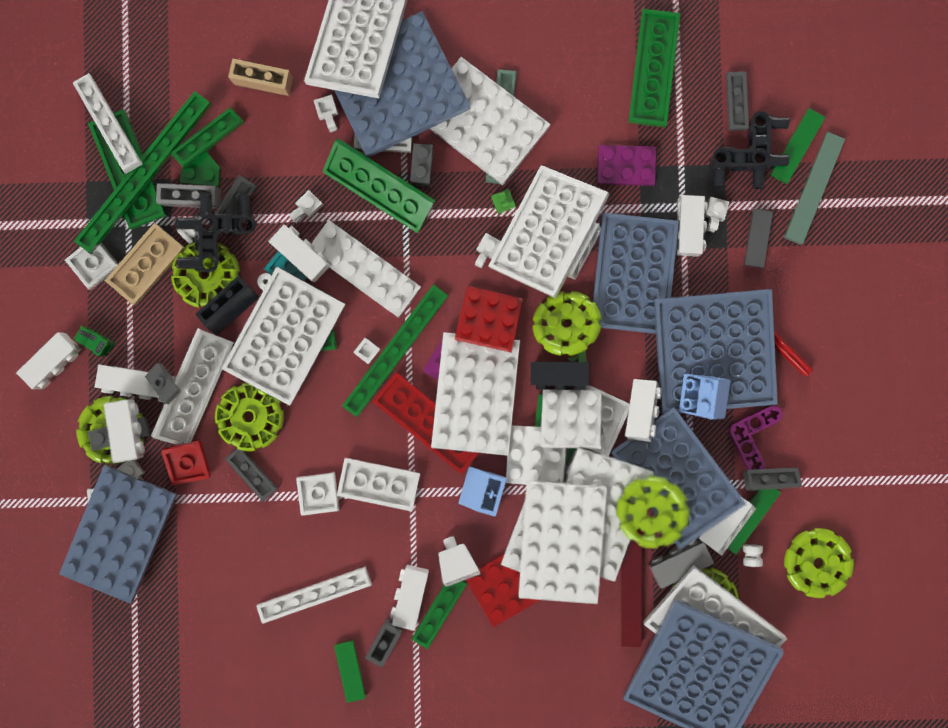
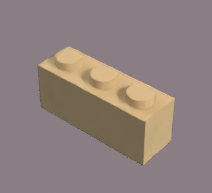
[228,58,293,96]

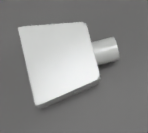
[439,537,480,587]

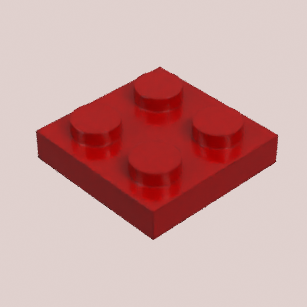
[161,440,211,485]

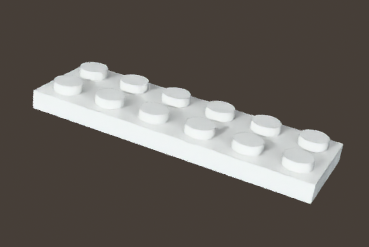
[311,220,421,318]
[151,329,234,445]

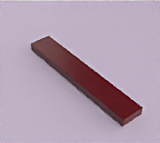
[621,529,642,647]

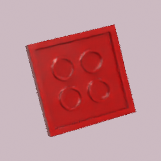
[455,286,523,353]
[466,553,540,628]

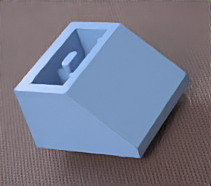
[679,374,730,419]
[459,466,506,517]

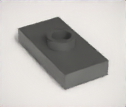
[145,363,181,405]

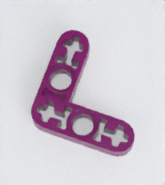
[728,406,782,470]

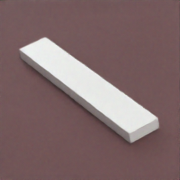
[73,73,142,174]
[256,566,372,624]

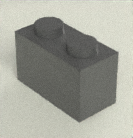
[410,143,434,188]
[365,618,403,668]

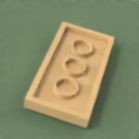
[104,223,186,306]

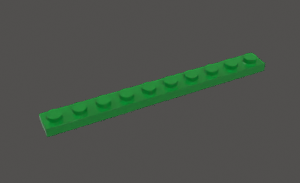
[74,91,212,254]

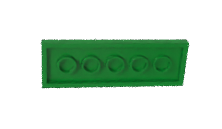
[628,9,680,127]
[88,109,167,230]
[322,138,435,233]

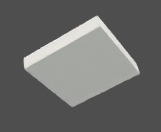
[65,243,118,290]
[296,472,340,516]

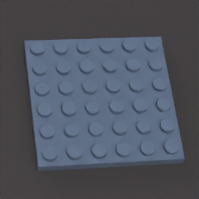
[335,11,471,158]
[654,289,778,415]
[623,599,784,728]

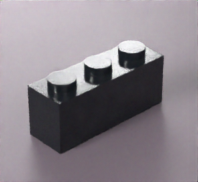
[195,276,260,335]
[530,362,591,390]

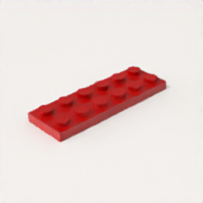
[372,372,479,474]

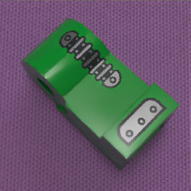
[73,325,115,357]

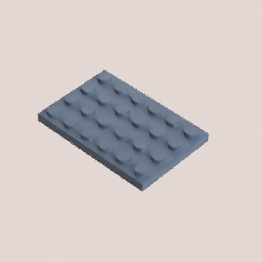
[590,213,679,334]
[611,408,746,549]
[59,465,177,604]

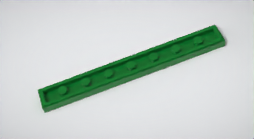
[342,284,449,417]

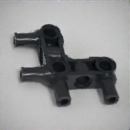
[709,111,790,190]
[175,194,256,272]

